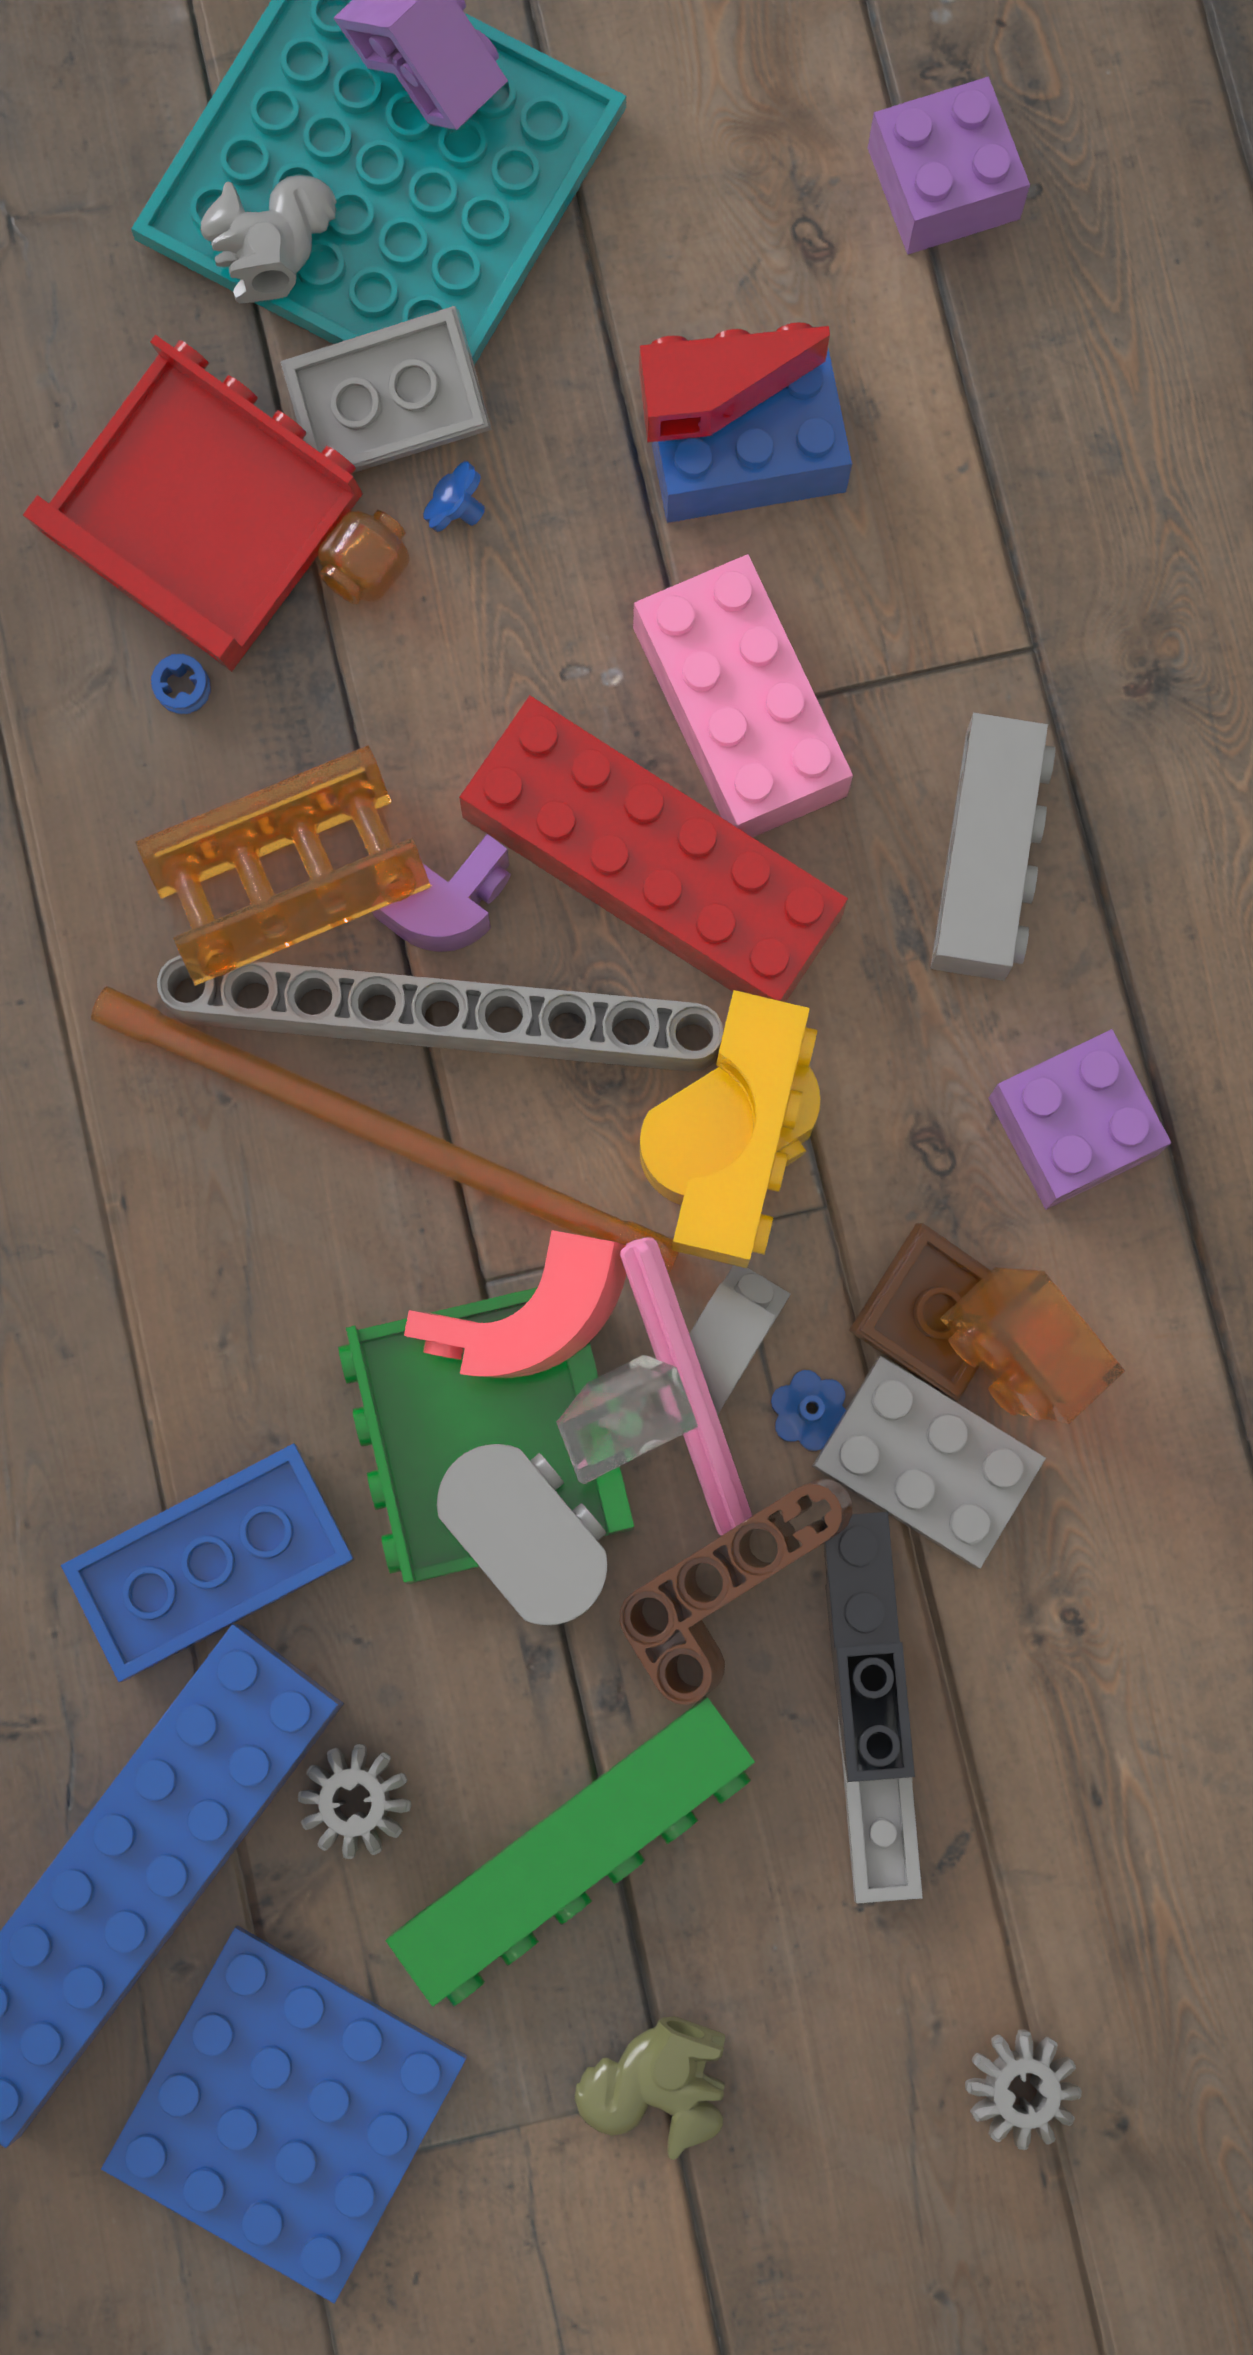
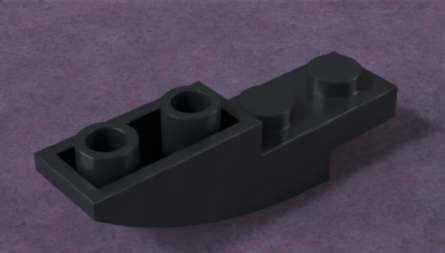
[821,1512,915,1782]

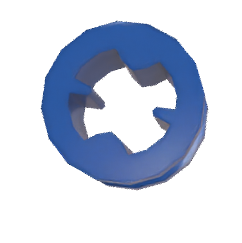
[151,654,211,714]

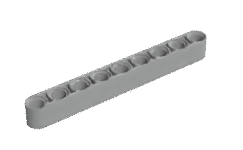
[157,955,723,1072]

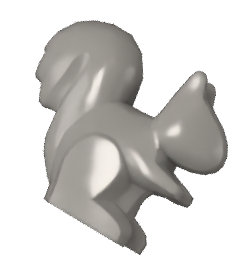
[201,175,337,304]

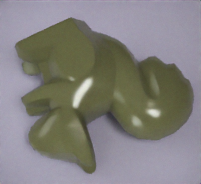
[575,2016,725,2160]

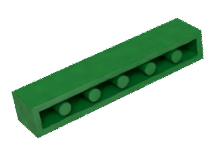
[385,1697,755,2007]

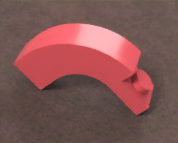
[404,1230,626,1378]

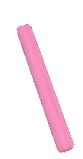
[620,1237,752,1536]

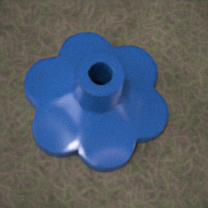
[423,461,485,532]
[771,1370,846,1451]

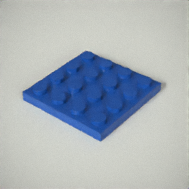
[101,1926,467,2304]

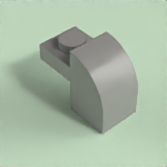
[660,1265,791,1415]

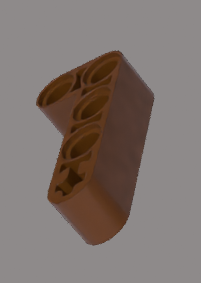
[619,1479,852,1705]

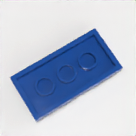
[61,1443,355,1682]

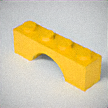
[672,990,818,1268]

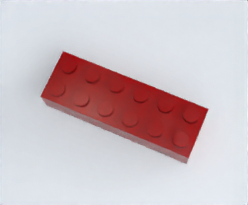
[459,695,848,1002]

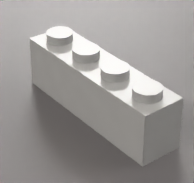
[930,713,1055,981]

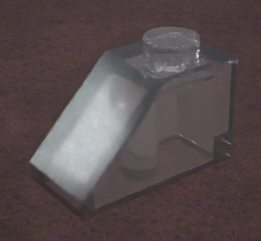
[556,1355,698,1484]

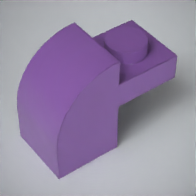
[369,834,511,952]

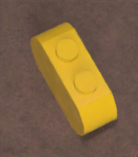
[640,1065,820,1205]

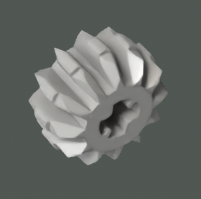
[298,1744,411,1859]
[965,2029,1081,2150]

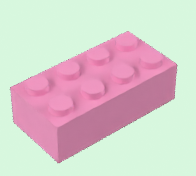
[633,554,853,837]

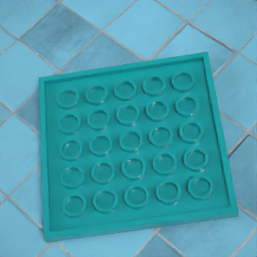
[131,0,626,366]

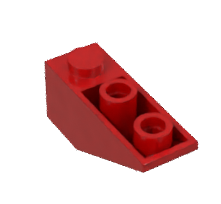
[639,322,830,443]

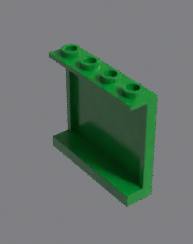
[338,1287,634,1584]

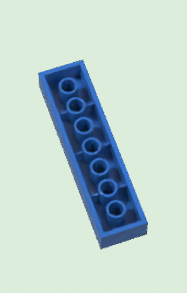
[0,1624,345,2149]

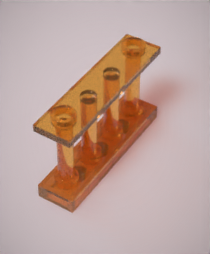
[135,745,431,986]

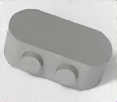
[437,1444,607,1625]

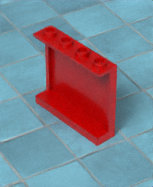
[23,334,363,672]

